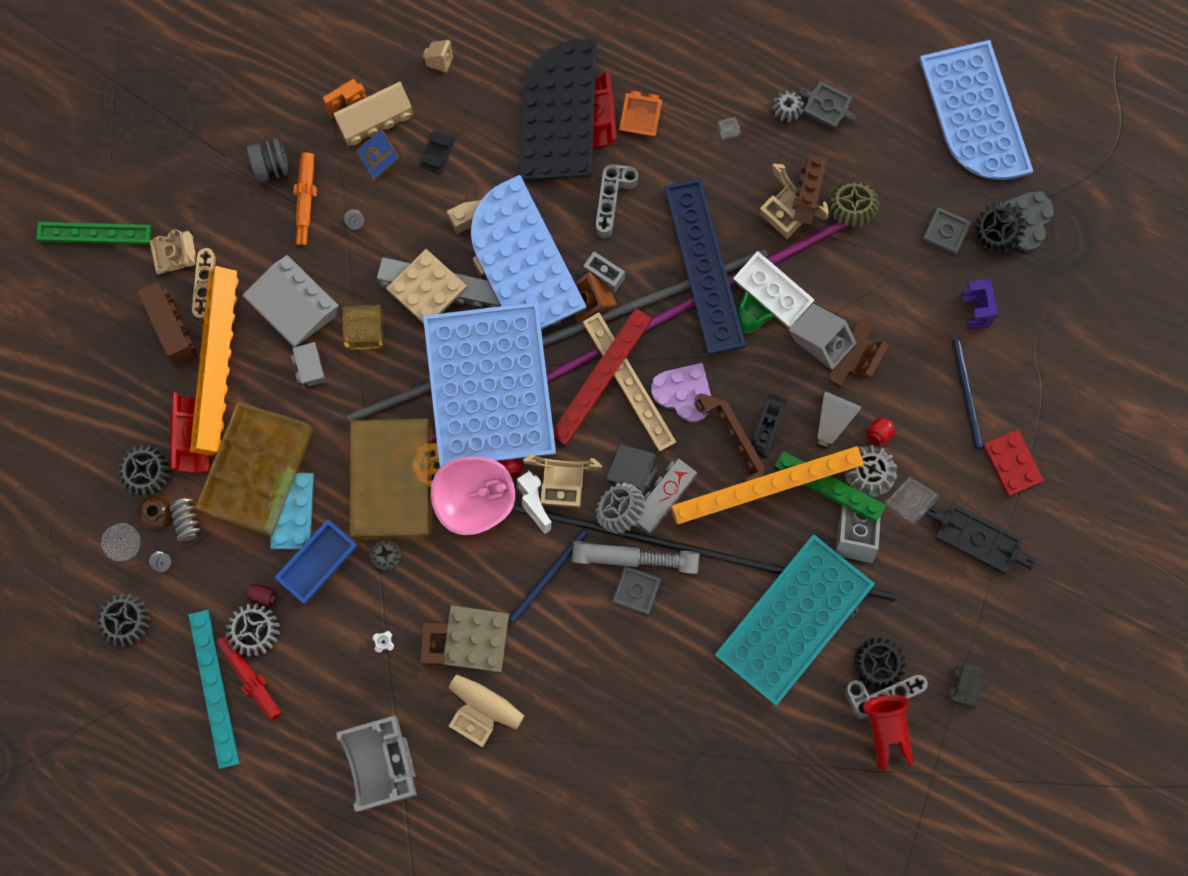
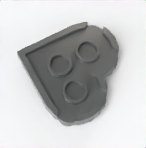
[997,191,1054,252]

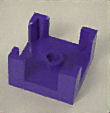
[961,279,998,329]

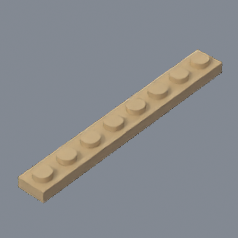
[583,313,676,453]

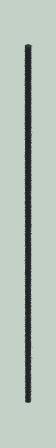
[385,474,896,601]

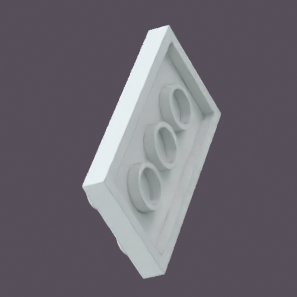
[733,251,814,329]

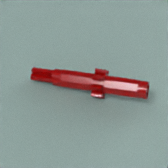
[217,636,282,722]

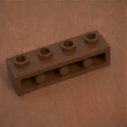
[792,154,827,224]

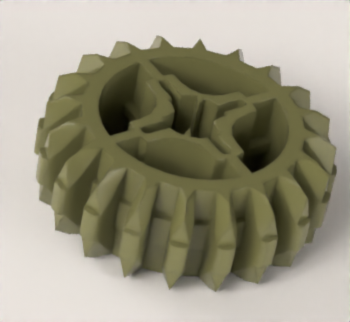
[828,181,879,228]

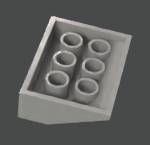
[243,255,339,347]

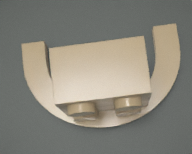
[760,164,829,239]
[523,454,602,508]

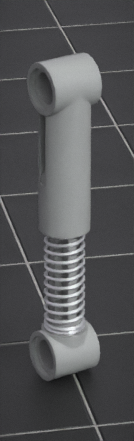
[572,541,700,573]

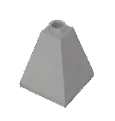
[817,391,861,447]

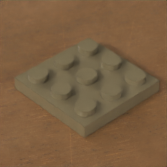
[444,605,509,673]

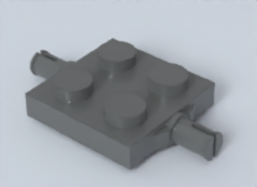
[799,81,857,129]

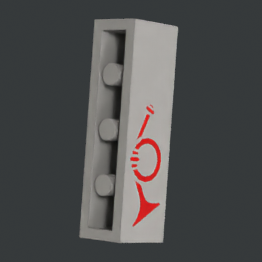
[636,459,697,535]

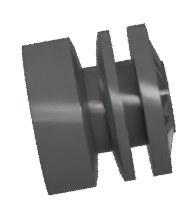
[247,138,289,183]

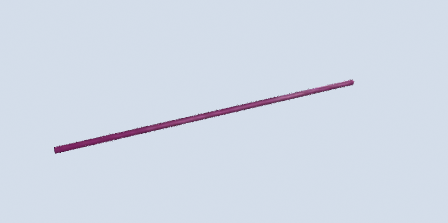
[388,221,851,465]

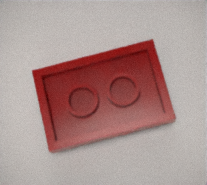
[983,429,1044,497]

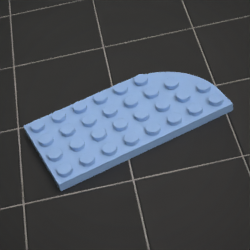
[919,40,1033,180]
[471,175,586,330]

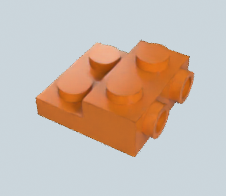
[322,79,367,118]
[619,91,663,137]

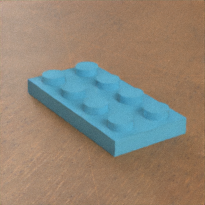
[270,473,314,550]

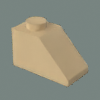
[423,40,453,73]

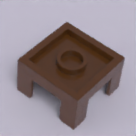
[420,622,448,669]

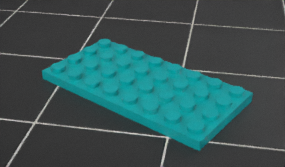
[714,534,875,706]

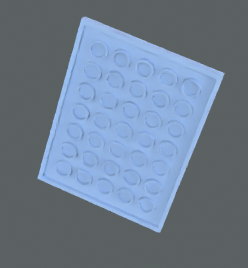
[423,302,556,468]

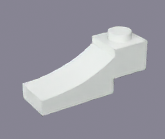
[516,471,552,534]

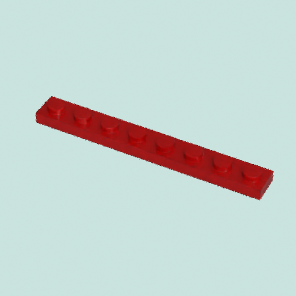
[553,308,652,446]

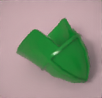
[736,291,775,334]

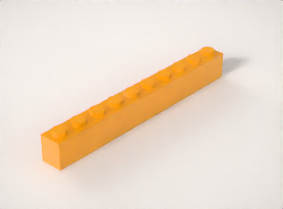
[190,266,238,456]
[670,446,864,524]

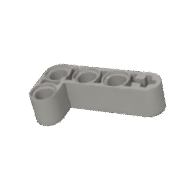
[596,165,638,239]
[845,675,928,719]

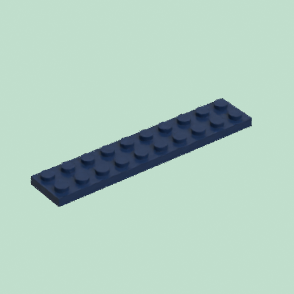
[665,178,746,356]

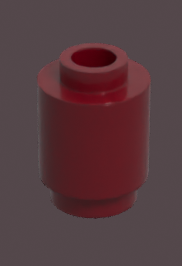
[246,584,278,608]

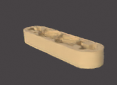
[192,248,216,320]

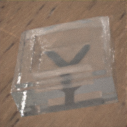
[718,117,741,140]

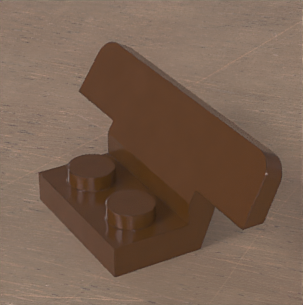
[829,319,889,387]

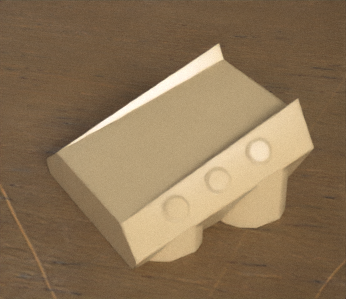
[150,229,197,274]

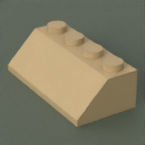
[333,82,413,146]

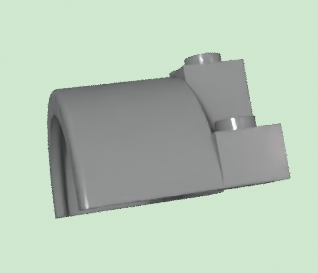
[336,716,417,812]

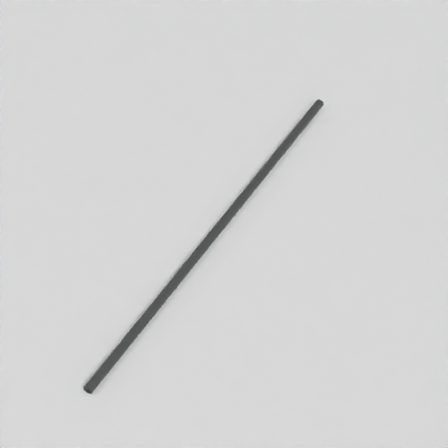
[346,249,769,423]

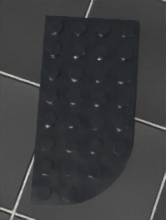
[519,38,597,182]

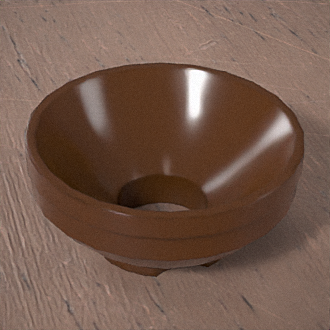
[137,496,173,532]

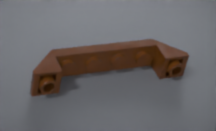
[694,393,765,483]

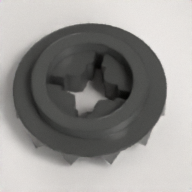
[370,539,401,570]

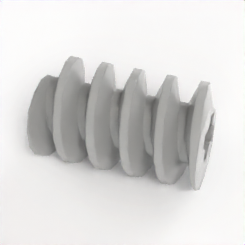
[169,498,201,541]

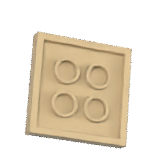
[386,249,467,324]

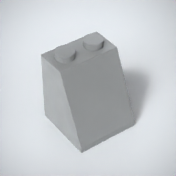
[789,303,856,370]

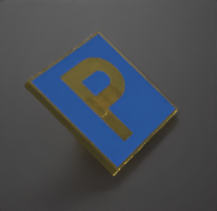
[356,128,400,181]

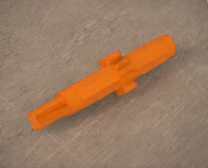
[293,153,317,246]

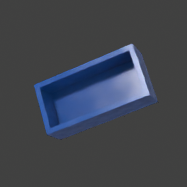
[274,519,358,605]

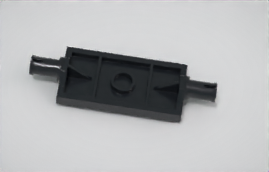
[925,503,1036,574]

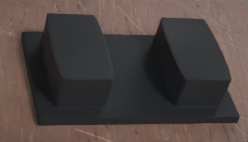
[419,131,456,174]

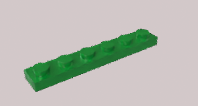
[36,222,152,245]
[774,451,886,523]

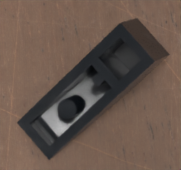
[751,393,787,457]

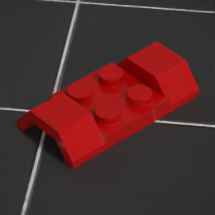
[593,71,617,149]
[169,393,209,474]

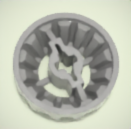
[844,445,897,498]

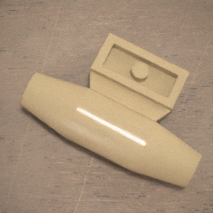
[449,675,524,747]

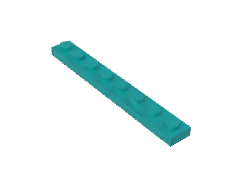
[188,610,240,769]

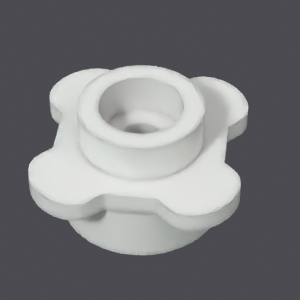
[373,631,394,653]

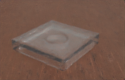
[884,477,940,525]

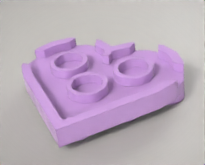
[651,363,711,423]

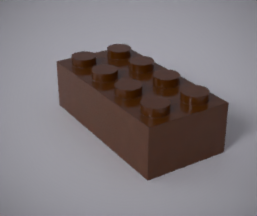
[137,281,197,367]

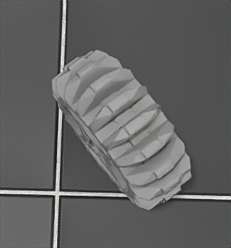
[595,482,646,534]
[226,603,280,657]

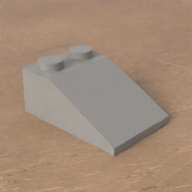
[835,506,881,563]

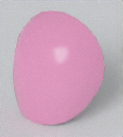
[431,457,515,535]

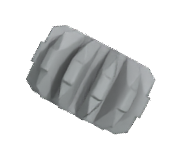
[772,90,804,122]

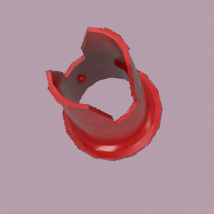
[863,695,914,772]

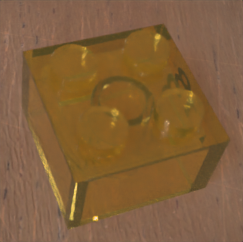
[342,305,384,350]

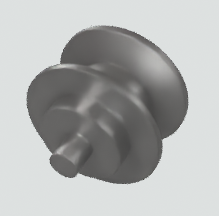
[344,209,364,230]
[149,551,171,572]

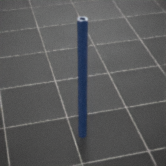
[952,338,983,449]
[508,529,588,623]

